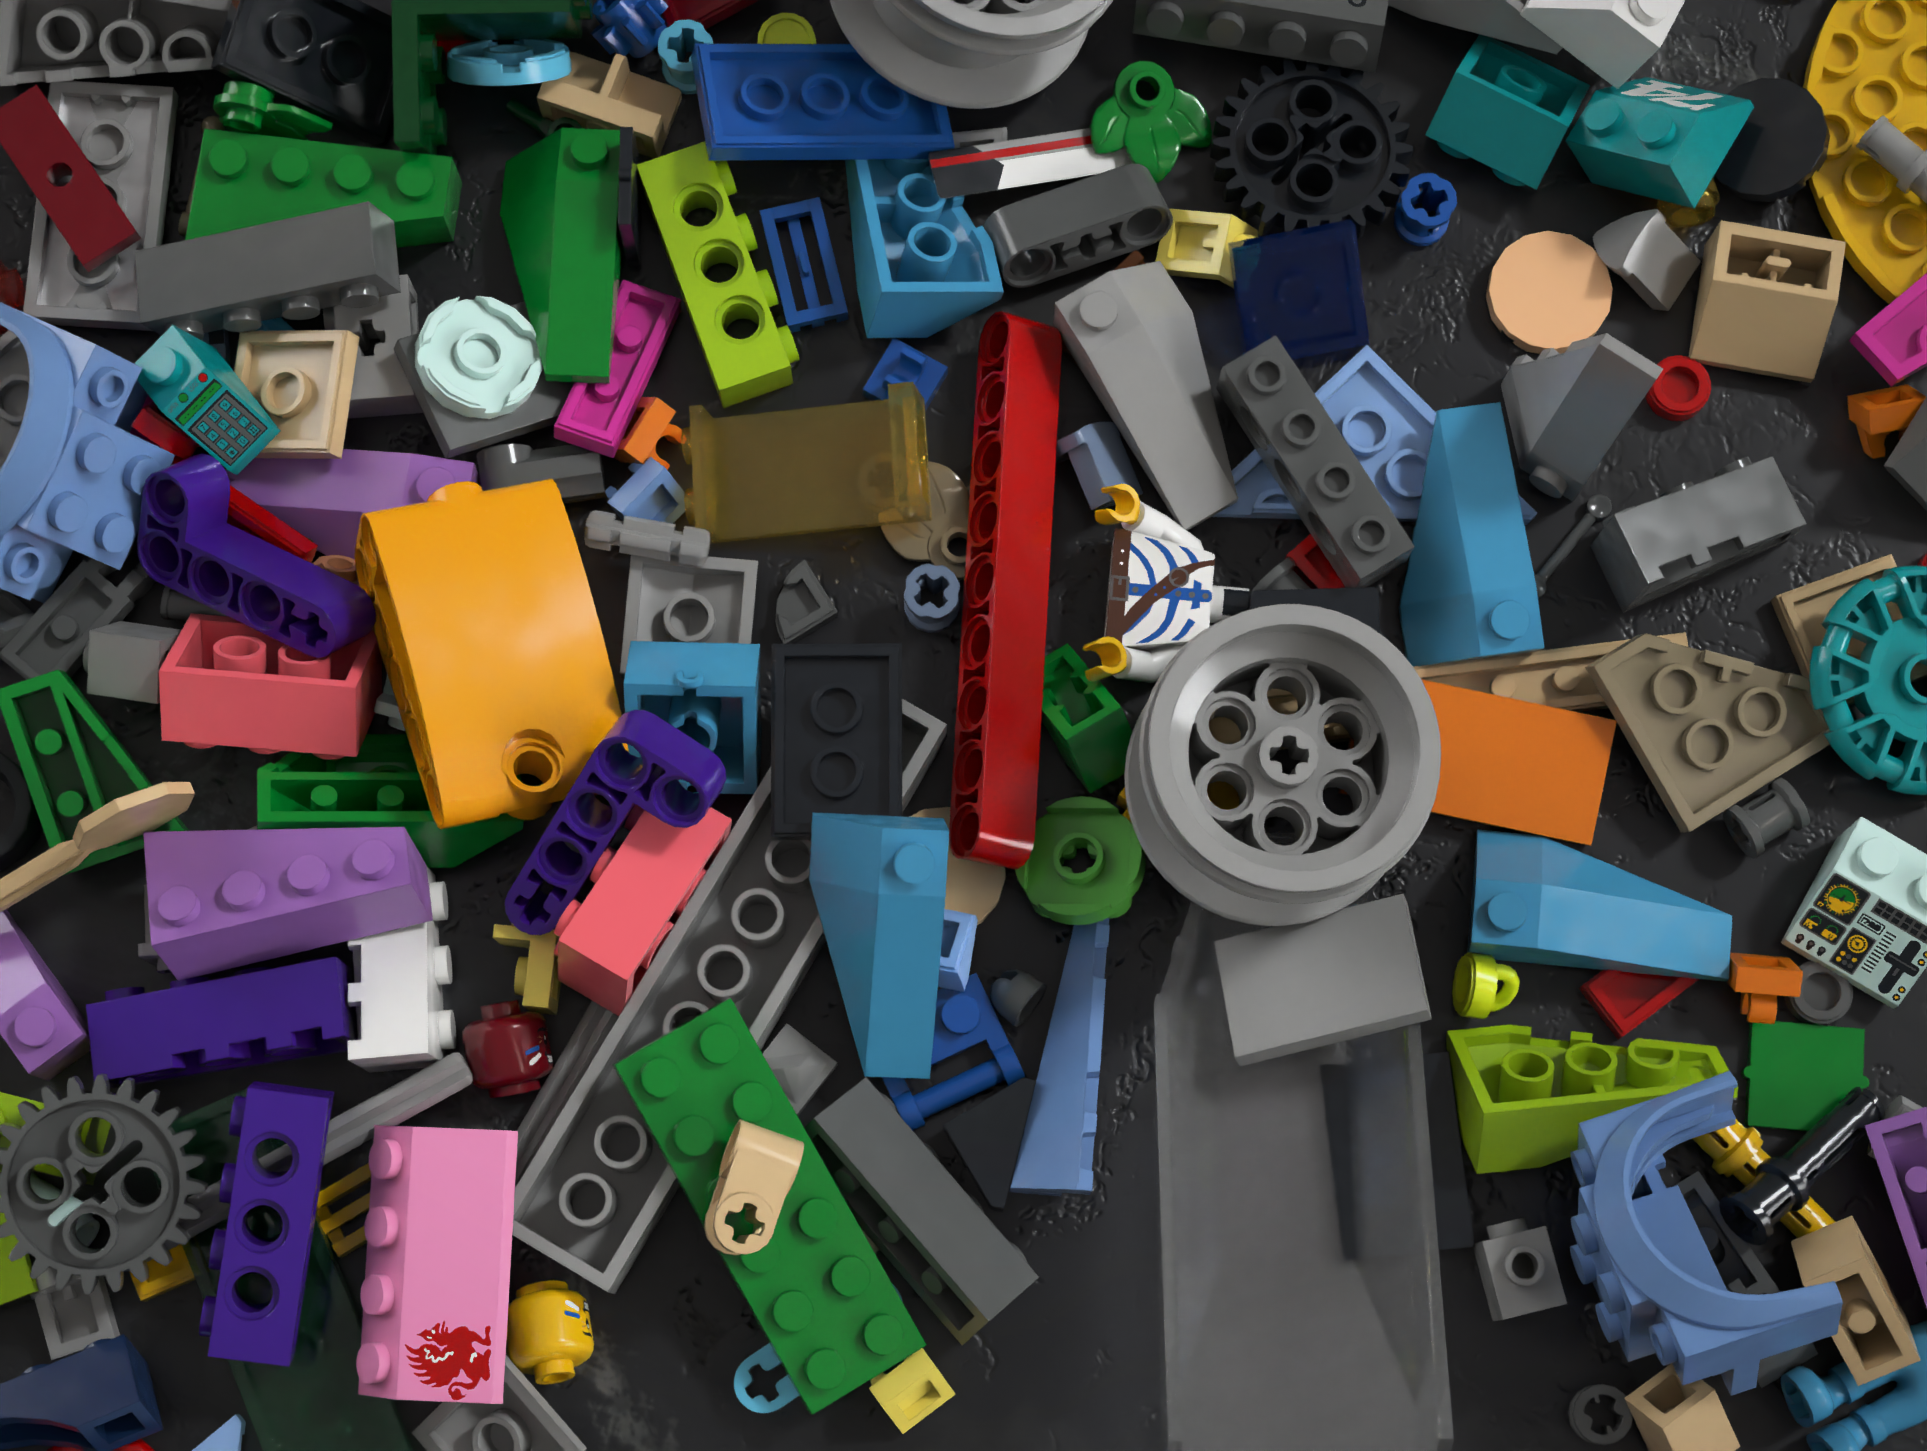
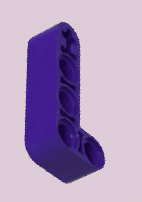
[137,454,376,658]
[504,710,726,935]

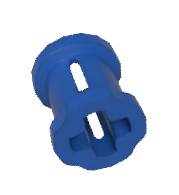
[1393,173,1457,246]

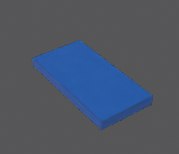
[691,44,955,161]

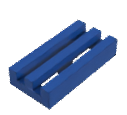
[760,197,849,333]

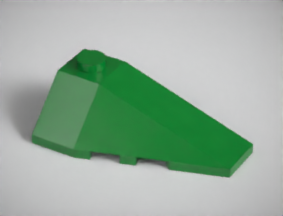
[500,128,623,384]

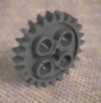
[0,1073,208,1295]

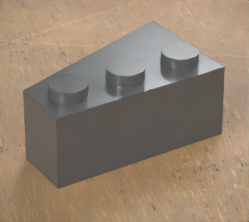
[1590,456,1807,613]

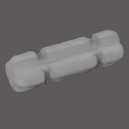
[584,510,711,566]

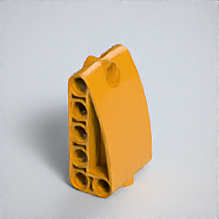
[354,479,629,829]

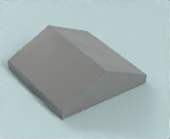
[620,555,758,677]
[412,1355,587,1451]

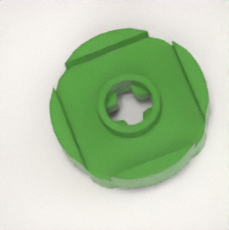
[1015,796,1146,925]

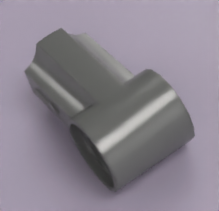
[476,444,607,504]

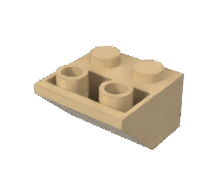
[1689,220,1846,383]

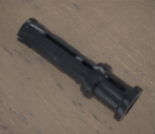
[1719,1087,1886,1246]

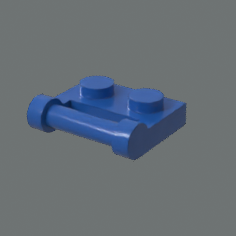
[882,973,1026,1131]

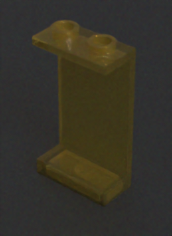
[681,382,932,543]

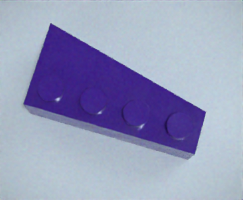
[86,957,358,1088]

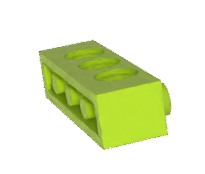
[637,141,800,408]

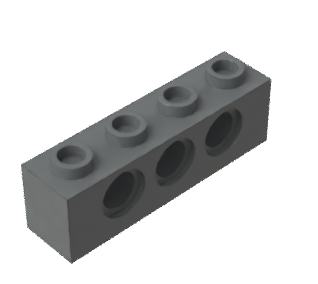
[1216,335,1415,588]

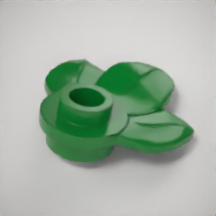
[1090,61,1212,184]
[213,81,333,140]

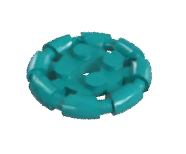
[1809,565,1927,795]

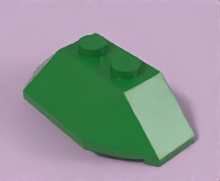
[257,734,524,868]

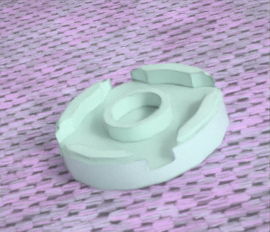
[415,296,543,419]

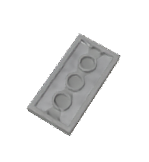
[23,81,179,331]

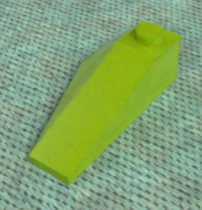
[1446,1025,1739,1174]

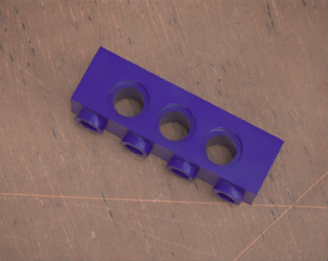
[199,1081,334,1367]

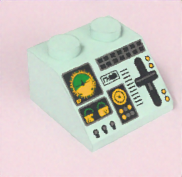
[1781,816,1927,1009]

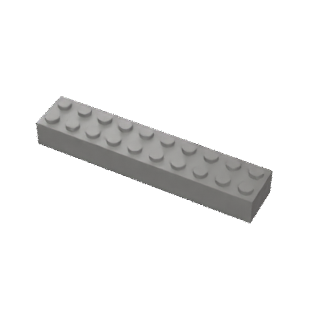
[512,699,947,1294]

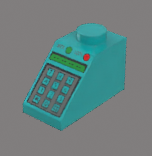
[135,324,281,475]

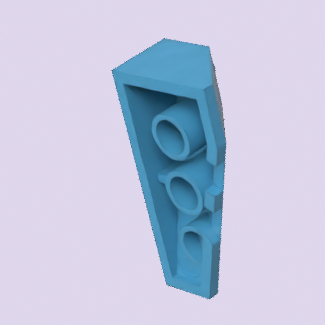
[809,812,949,1079]

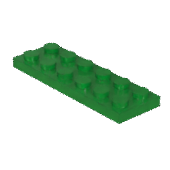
[612,998,926,1415]

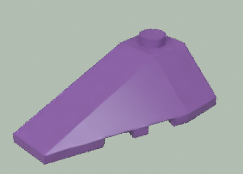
[226,449,480,560]

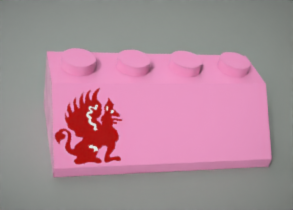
[356,1125,518,1404]

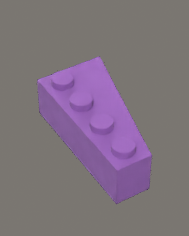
[143,827,433,981]

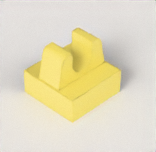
[869,1348,956,1434]

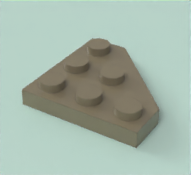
[1585,633,1830,832]

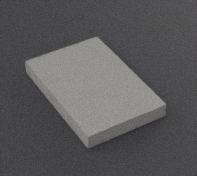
[1214,894,1432,1066]

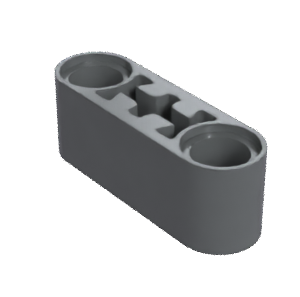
[984,164,1173,288]

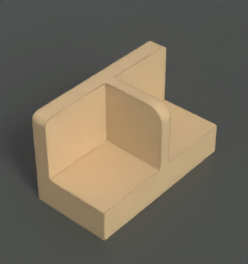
[536,52,682,159]

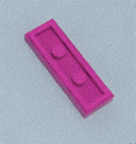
[554,279,681,458]

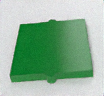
[1741,1021,1869,1132]

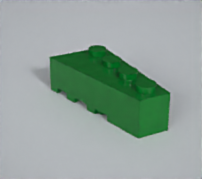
[185,128,462,248]

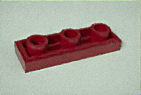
[0,84,141,273]

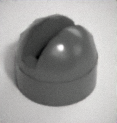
[990,969,1046,1027]

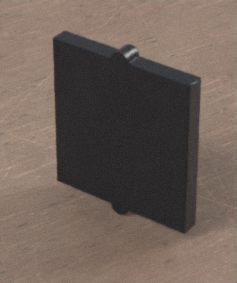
[618,127,642,267]

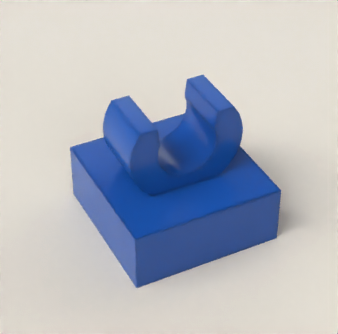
[863,338,948,426]

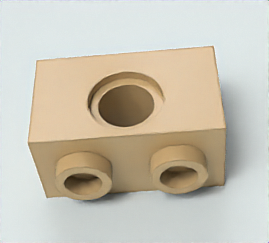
[1791,1215,1921,1386]

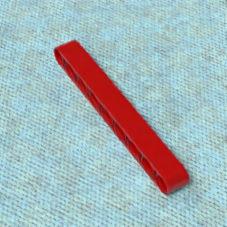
[949,311,1062,869]

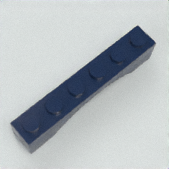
[0,1334,163,1451]

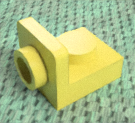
[1155,209,1259,289]
[492,923,561,1015]

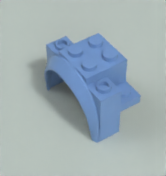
[0,302,175,603]
[1570,1070,1843,1396]

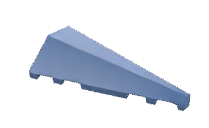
[1009,918,1110,1196]

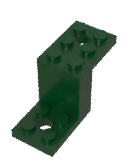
[391,0,593,155]

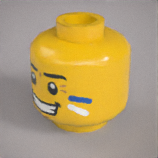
[506,1280,594,1385]

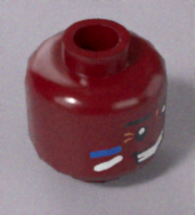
[462,999,553,1098]

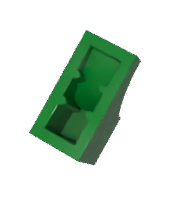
[1041,643,1132,793]

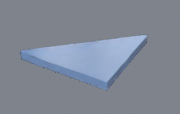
[1212,345,1537,525]

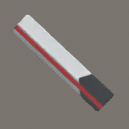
[928,128,1133,198]

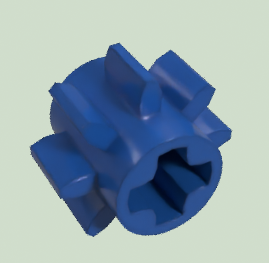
[591,0,669,58]

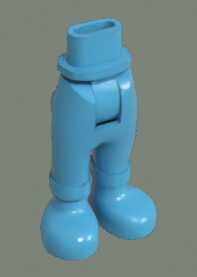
[1781,1321,1927,1451]

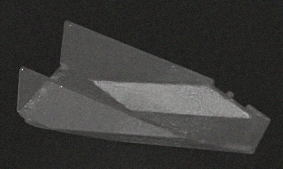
[1153,832,1454,1451]

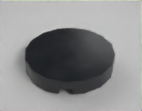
[1714,78,1830,202]

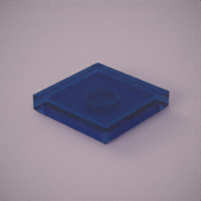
[1228,219,1370,360]

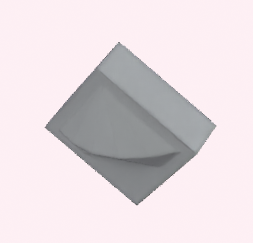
[763,1023,838,1116]

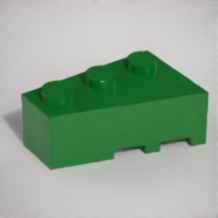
[0,669,189,876]

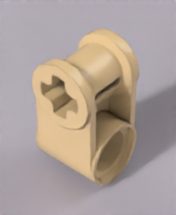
[704,1119,804,1255]

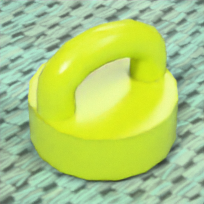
[1452,952,1520,1019]

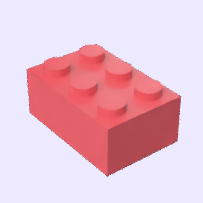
[159,613,382,760]
[554,804,732,1016]

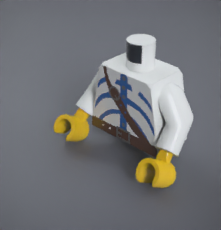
[1083,484,1249,683]

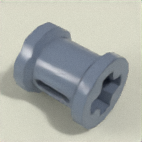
[904,564,960,633]

